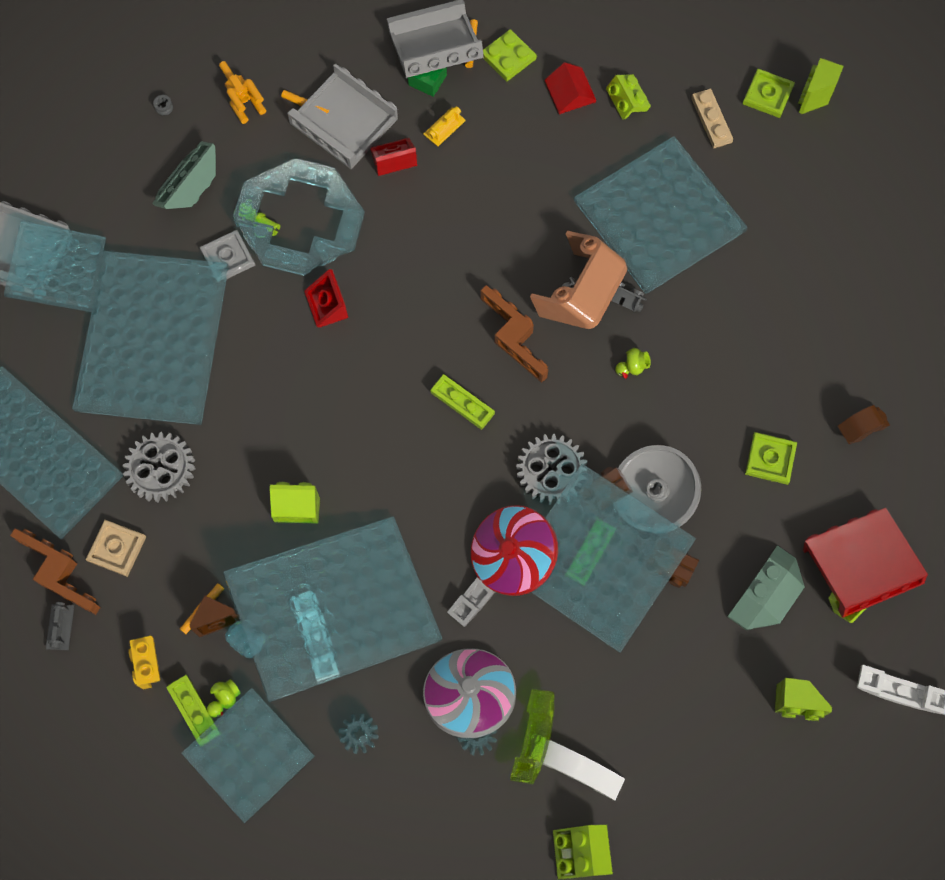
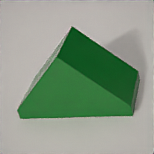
[407,67,447,97]

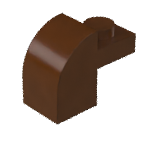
[838,405,890,444]

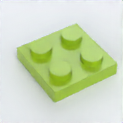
[483,29,537,82]

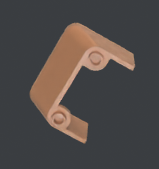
[530,231,627,329]

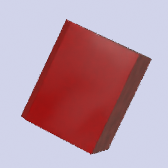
[545,62,596,114]
[370,138,417,176]
[304,269,348,327]

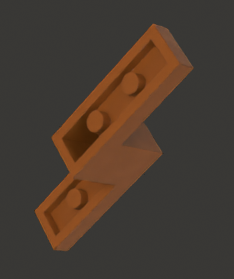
[481,285,548,383]
[10,528,101,615]

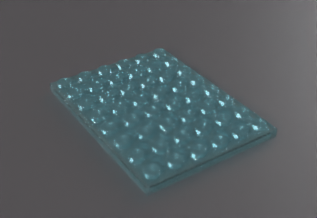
[72,251,229,425]
[223,516,443,702]

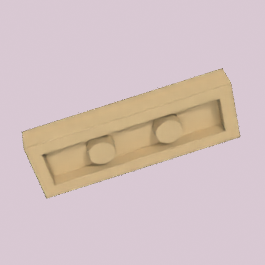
[691,89,733,149]

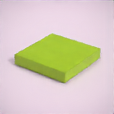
[743,69,795,118]
[745,432,797,485]

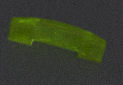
[510,689,554,784]

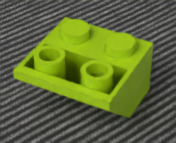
[798,58,844,114]
[270,482,320,523]
[775,678,832,721]
[553,825,613,879]

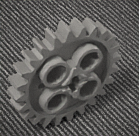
[123,432,196,503]
[516,434,588,505]

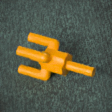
[219,61,266,124]

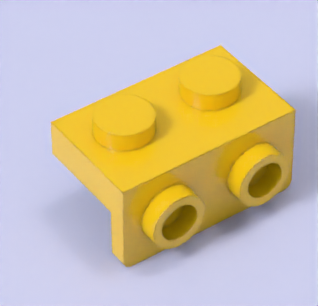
[129,636,160,689]

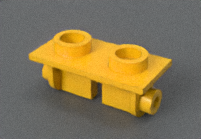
[423,106,466,147]

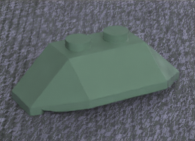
[153,141,216,209]
[728,546,805,630]

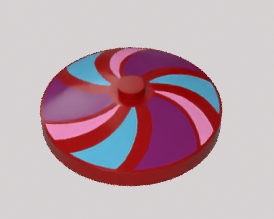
[471,506,558,596]

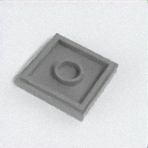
[200,230,255,283]

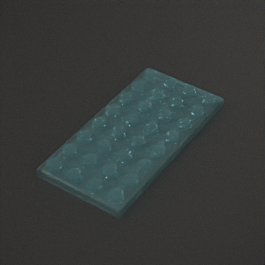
[0,366,124,539]

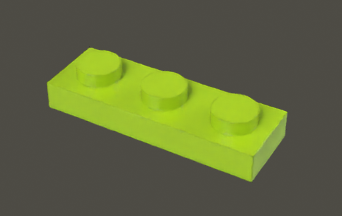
[430,374,495,430]
[166,675,221,747]

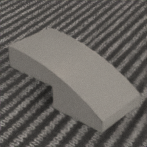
[447,577,495,627]

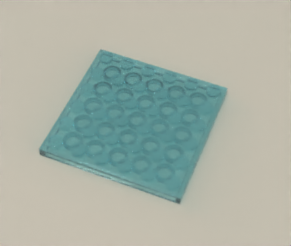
[574,136,748,294]
[532,464,696,653]

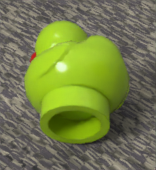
[615,348,651,379]
[207,679,241,717]

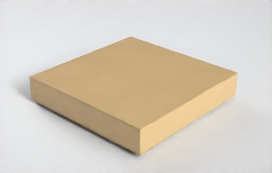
[86,520,146,577]

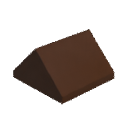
[189,596,242,637]

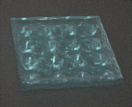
[4,221,106,312]
[181,688,315,823]

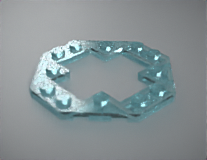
[233,158,365,275]

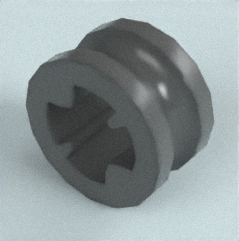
[153,95,173,116]

